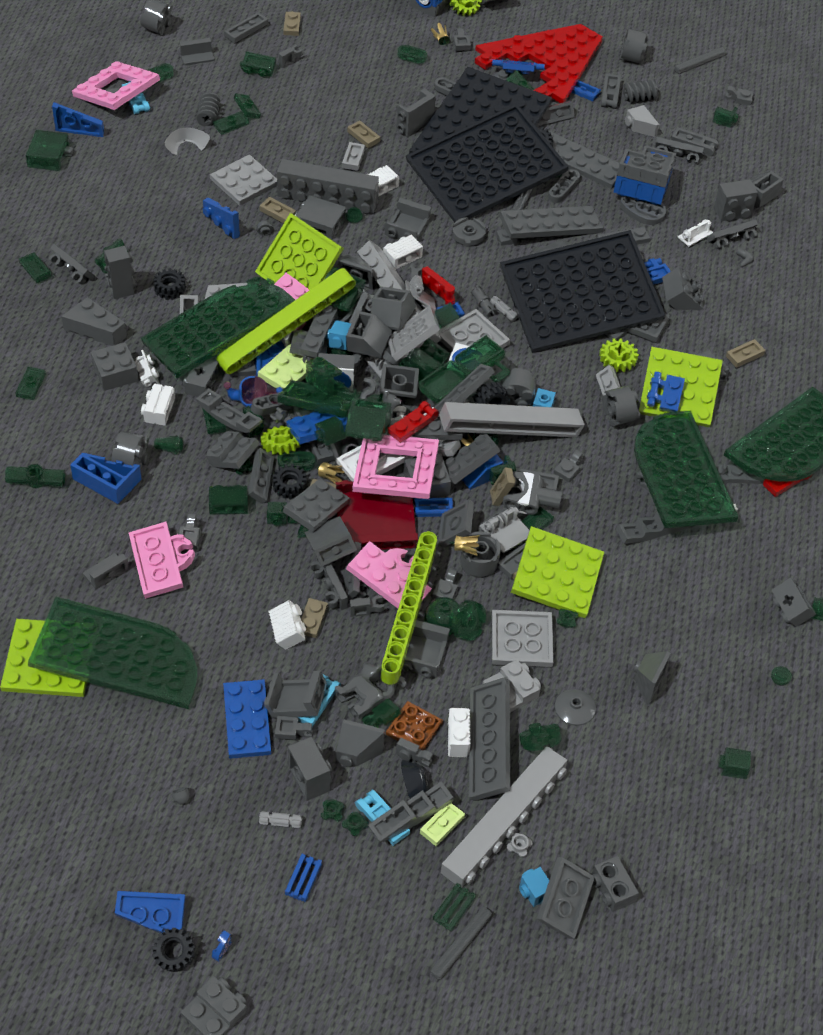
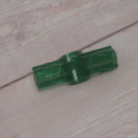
[5,464,66,488]

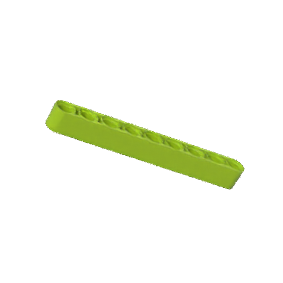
[216,268,356,375]
[381,531,437,685]

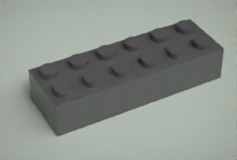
[277,159,379,214]

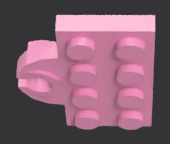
[129,522,195,599]
[346,541,432,608]

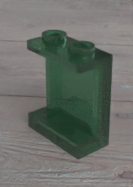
[25,130,69,171]

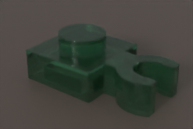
[362,698,402,728]

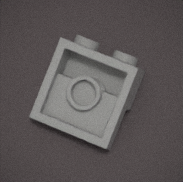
[483,659,541,712]

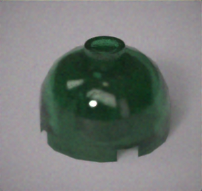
[424,597,464,635]

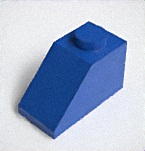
[462,454,503,490]

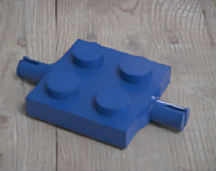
[492,59,545,74]

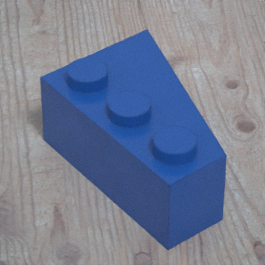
[70,453,142,504]

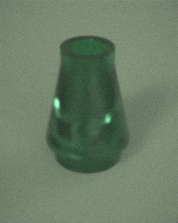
[154,435,184,454]

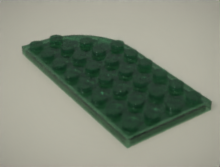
[141,282,295,379]
[724,387,823,482]
[634,411,739,528]
[28,596,197,709]

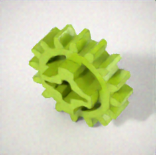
[450,0,482,16]
[599,338,639,372]
[261,425,300,455]

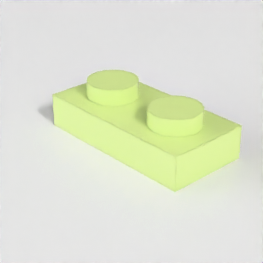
[420,803,465,846]

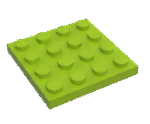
[255,213,344,290]
[639,347,723,427]
[510,526,604,618]
[0,619,97,697]

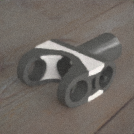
[502,472,562,515]

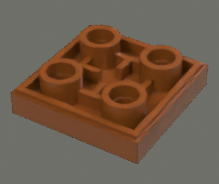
[386,701,443,750]

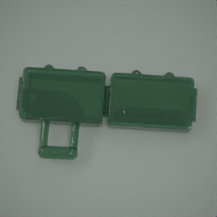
[419,335,510,404]

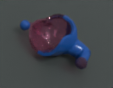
[223,376,284,409]

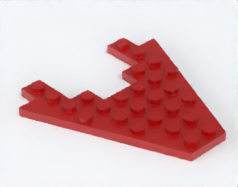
[475,24,603,103]

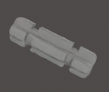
[490,296,518,322]
[259,811,302,828]

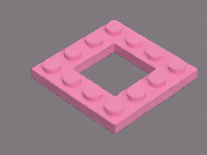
[72,62,160,110]
[353,433,439,499]

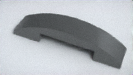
[196,389,263,433]

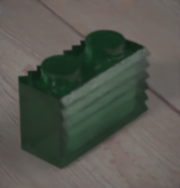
[209,485,248,515]

